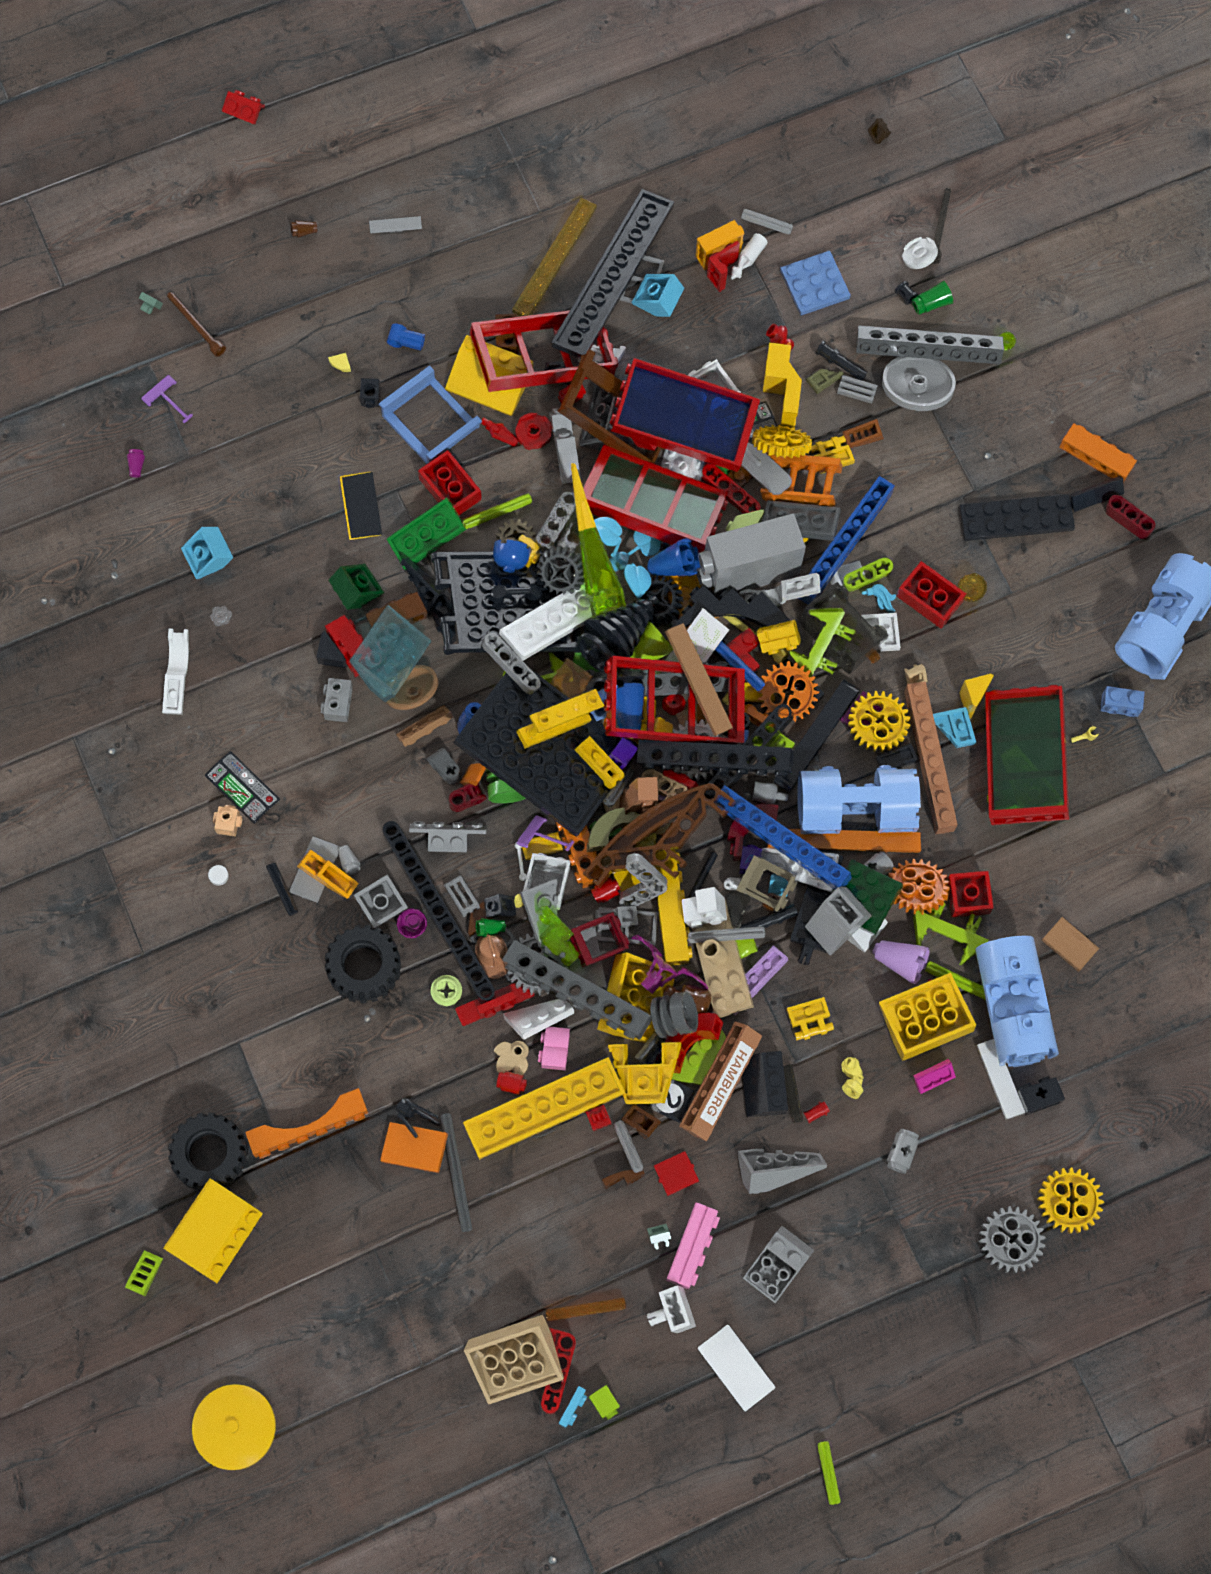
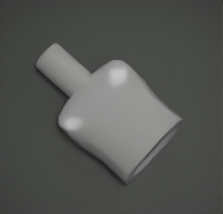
[752,781,788,804]

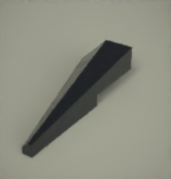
[400,558,457,644]

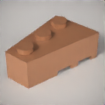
[619,777,658,815]

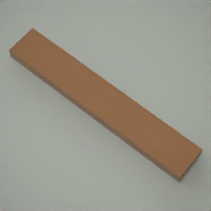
[665,623,733,736]

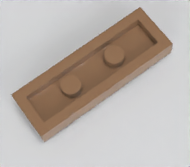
[396,705,454,747]

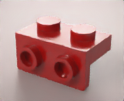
[222,89,265,124]

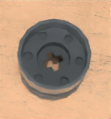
[650,991,698,1039]

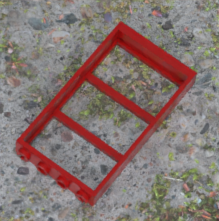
[469,310,618,392]
[603,656,745,745]

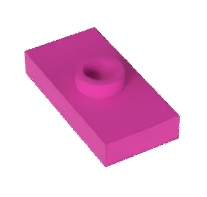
[913,1059,956,1094]

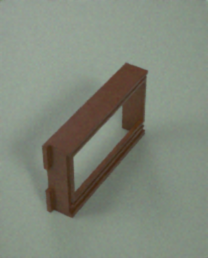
[557,349,672,464]

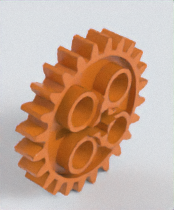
[757,661,819,722]
[888,859,950,915]

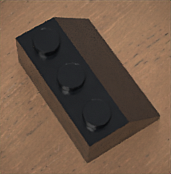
[742,1051,788,1117]

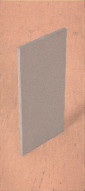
[289,837,340,903]

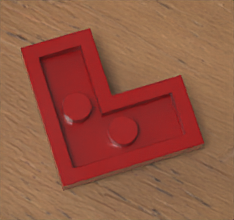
[727,628,760,672]

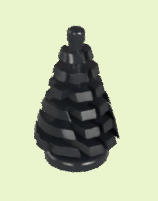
[577,595,659,672]

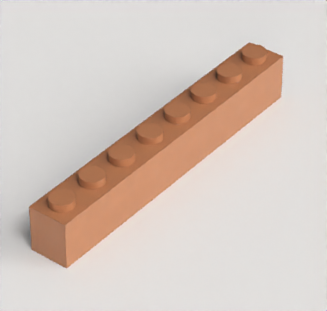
[904,681,958,835]

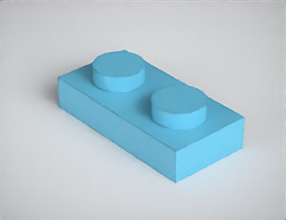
[559,1386,587,1428]

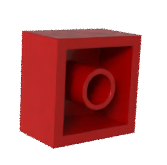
[947,871,994,917]

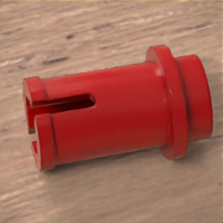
[803,1101,830,1124]

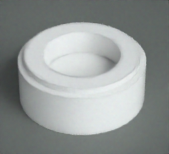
[208,865,229,886]

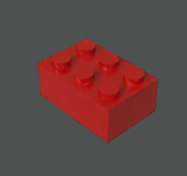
[418,450,482,515]
[896,561,967,629]

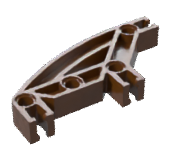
[583,783,736,888]

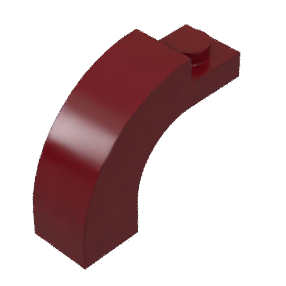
[727,804,778,862]

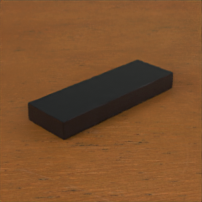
[1070,476,1124,512]

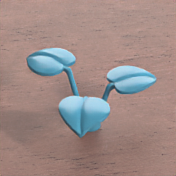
[593,517,661,599]

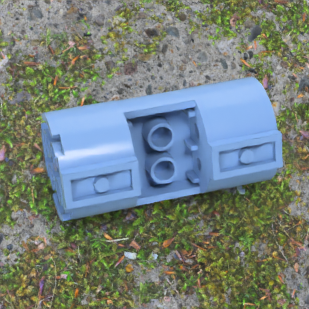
[1115,553,1211,680]
[797,765,920,834]
[975,936,1059,1067]

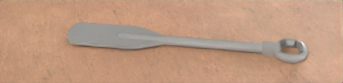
[660,379,792,495]

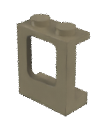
[736,854,798,912]

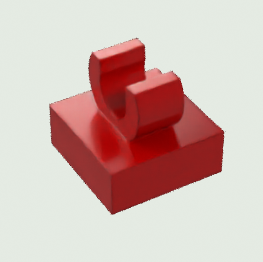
[585,1105,612,1132]

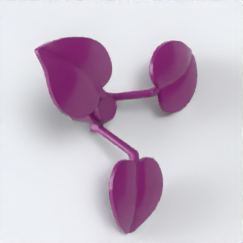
[631,935,708,994]

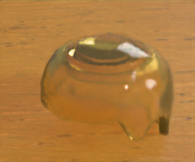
[957,573,987,602]

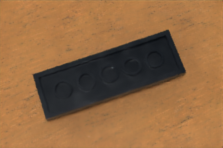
[959,494,1075,541]

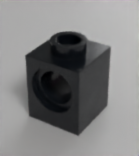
[360,378,381,408]

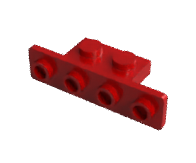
[455,982,534,1026]

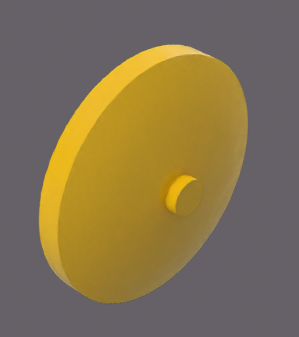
[192,1384,276,1470]

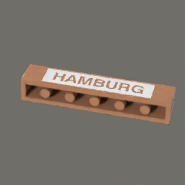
[679,1022,762,1141]

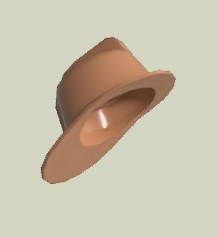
[475,934,508,979]

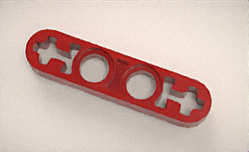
[701,464,761,514]

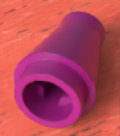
[127,449,145,478]

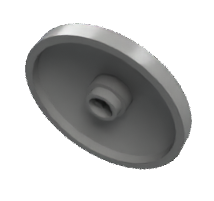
[882,357,956,411]

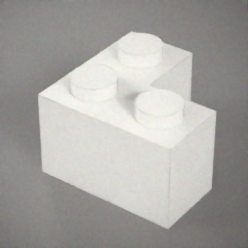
[682,887,727,928]

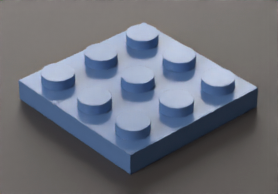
[780,251,851,316]

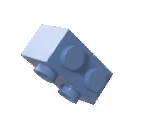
[1100,686,1145,717]

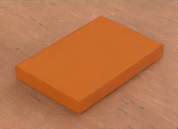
[380,1122,448,1173]

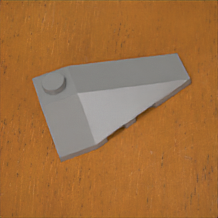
[738,1149,827,1194]

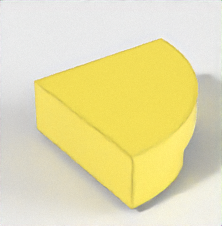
[328,353,351,372]

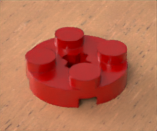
[515,413,552,450]

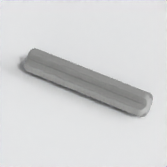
[741,209,793,235]
[614,1120,643,1173]

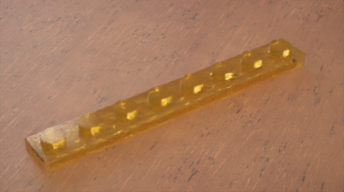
[512,198,597,317]

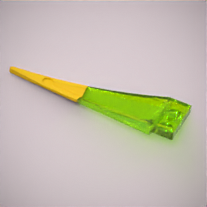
[571,463,626,617]

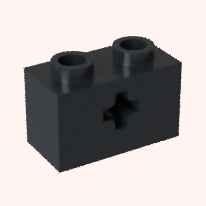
[1017,1076,1065,1116]

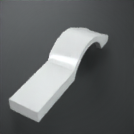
[740,573,821,607]
[162,628,189,715]

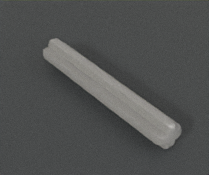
[688,926,765,943]

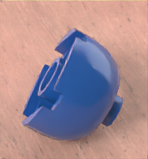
[493,540,531,573]

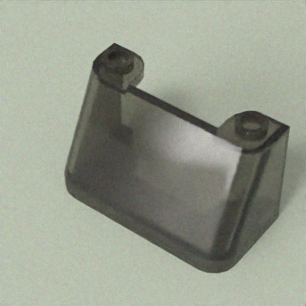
[800,582,889,674]

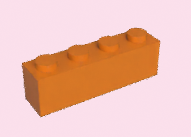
[1059,423,1137,482]

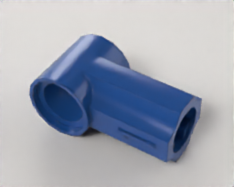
[386,324,425,351]

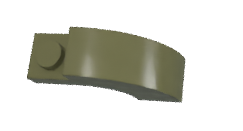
[587,808,641,852]

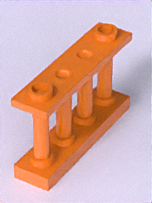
[760,453,843,507]

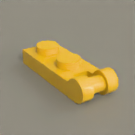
[575,736,625,789]

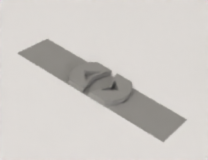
[369,216,422,233]

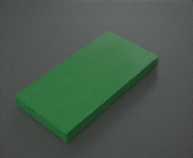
[386,497,467,570]

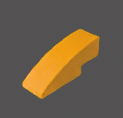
[297,850,359,899]

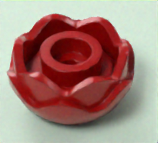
[662,694,685,715]

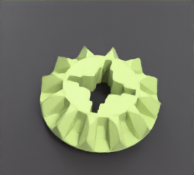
[431,975,462,1007]

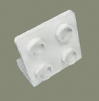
[661,443,706,482]

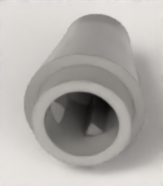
[338,845,360,875]

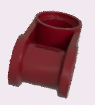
[449,783,487,812]

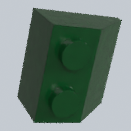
[328,563,384,610]

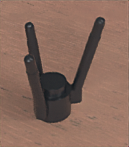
[396,1098,440,1138]

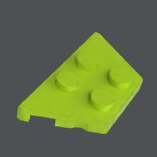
[672,1029,726,1085]

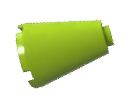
[631,622,673,660]

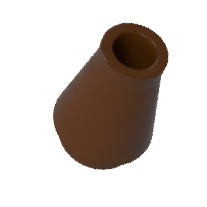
[290,220,318,238]

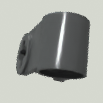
[427,747,461,785]

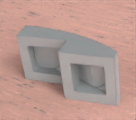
[595,906,638,930]

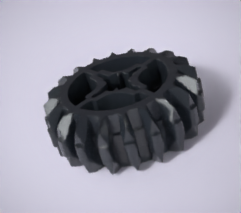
[633,576,684,626]

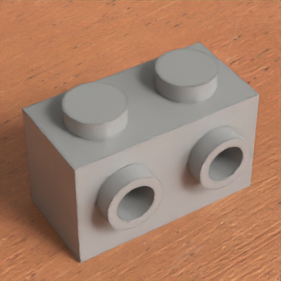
[321,678,353,722]

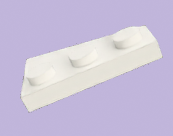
[503,999,574,1040]

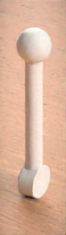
[515,843,527,881]

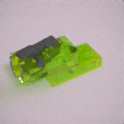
[536,906,579,967]

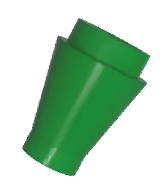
[475,918,506,938]

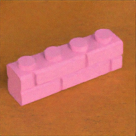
[666,1202,720,1289]

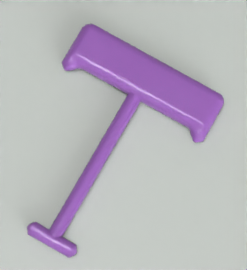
[142,375,193,423]
[516,815,574,851]

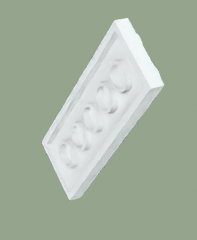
[499,579,611,661]

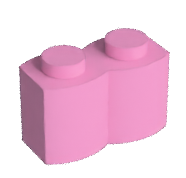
[538,1027,570,1071]

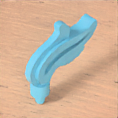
[861,584,896,613]

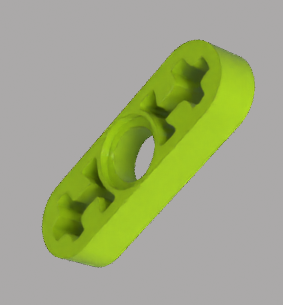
[842,558,893,591]

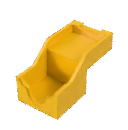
[763,343,802,428]

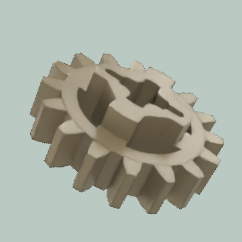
[496,519,536,543]

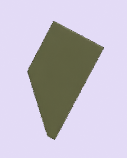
[806,369,844,394]

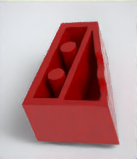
[325,615,375,677]

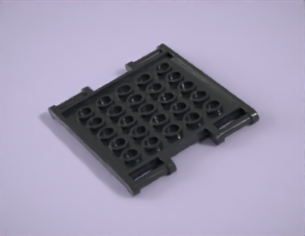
[430,551,581,655]

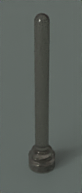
[932,188,951,264]

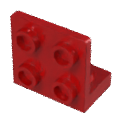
[707,241,740,292]

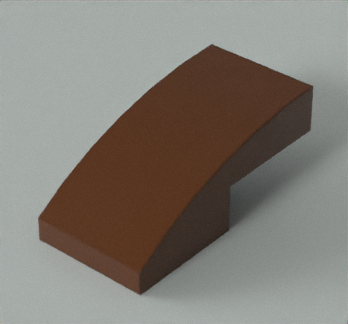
[602,1170,645,1189]

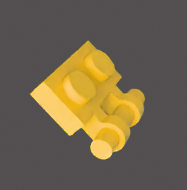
[810,436,855,474]
[786,997,834,1041]

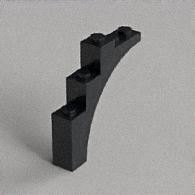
[668,585,791,629]

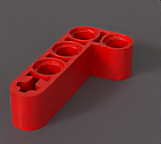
[541,1328,576,1414]

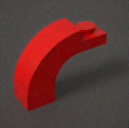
[665,1013,723,1074]

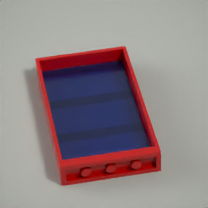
[609,358,760,472]

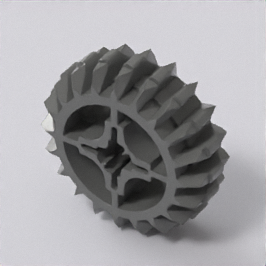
[537,544,588,595]

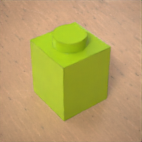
[589,1385,620,1420]

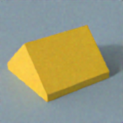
[959,674,994,719]

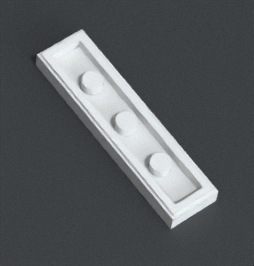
[976,1039,1025,1120]

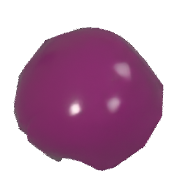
[397,908,427,938]

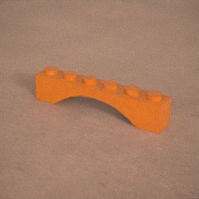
[245,1088,369,1159]

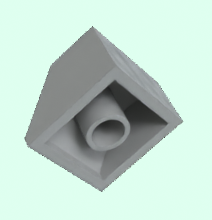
[354,875,408,929]

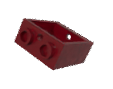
[567,912,629,968]

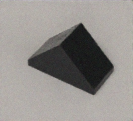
[316,631,347,668]

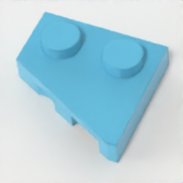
[933,707,976,748]

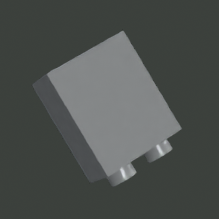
[697,513,806,599]

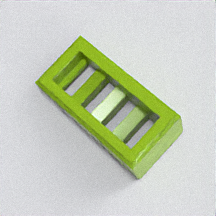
[125,1250,163,1296]

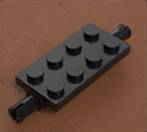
[790,853,844,965]

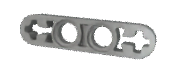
[482,633,541,694]

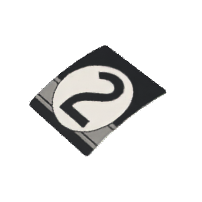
[646,1080,695,1123]

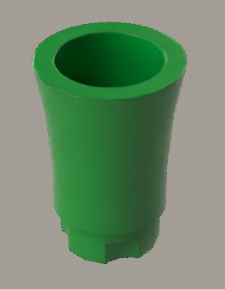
[912,281,954,315]

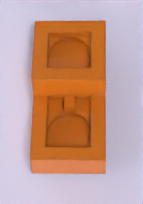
[460,763,486,786]

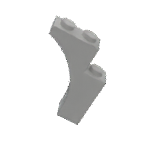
[549,407,581,484]

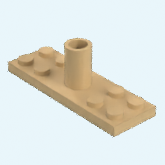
[692,900,754,1018]

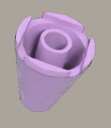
[873,940,930,984]

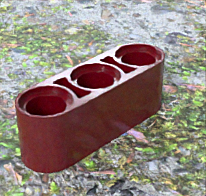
[1105,495,1155,539]

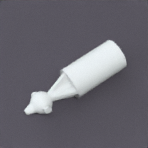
[731,233,768,280]

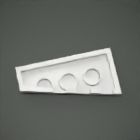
[761,848,839,893]

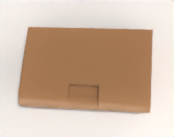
[1042,917,1100,972]

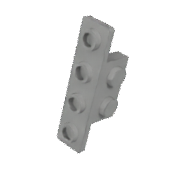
[409,821,487,852]

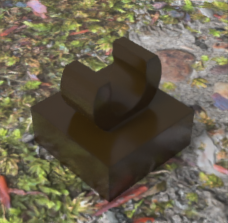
[868,118,892,144]

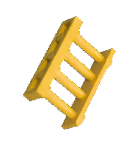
[517,689,605,749]

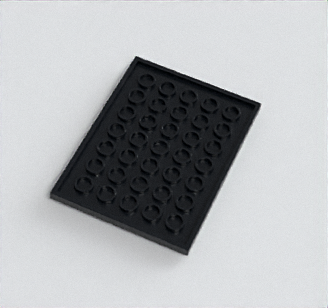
[453,666,638,837]

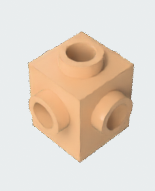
[213,805,242,837]

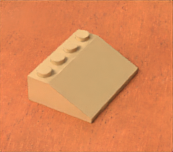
[464,1315,564,1405]

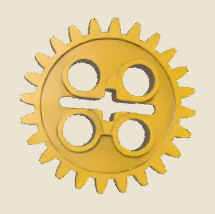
[752,425,812,458]
[848,691,910,752]
[1037,1167,1104,1234]

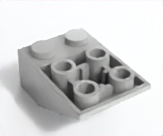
[805,887,872,956]
[743,1226,814,1303]

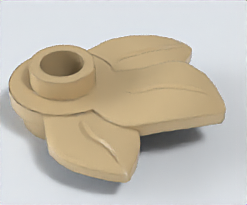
[494,1041,529,1075]

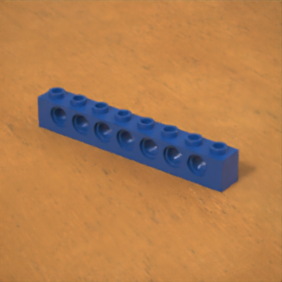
[798,476,895,607]
[715,785,851,890]

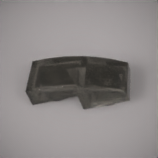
[726,890,750,929]

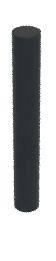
[687,852,718,898]

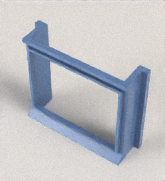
[379,365,482,464]

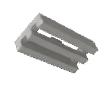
[837,375,878,404]
[444,875,480,917]

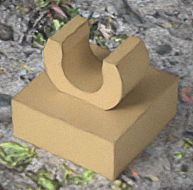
[904,664,928,684]

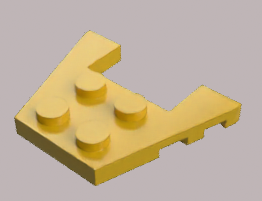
[608,1042,681,1104]

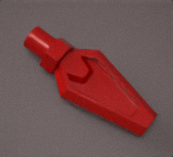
[480,417,518,447]

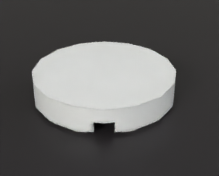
[902,237,938,269]

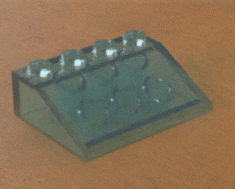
[349,605,431,702]

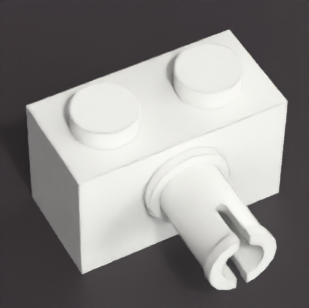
[647,1285,696,1333]

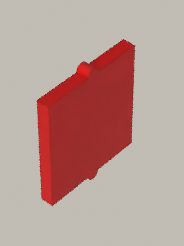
[654,1151,699,1196]

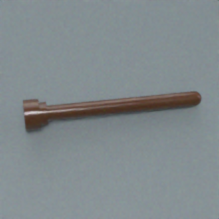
[167,292,226,357]

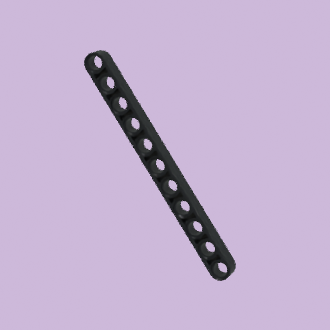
[382,821,495,1004]

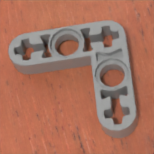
[619,853,668,907]

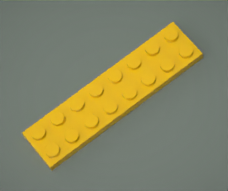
[463,1057,625,1160]

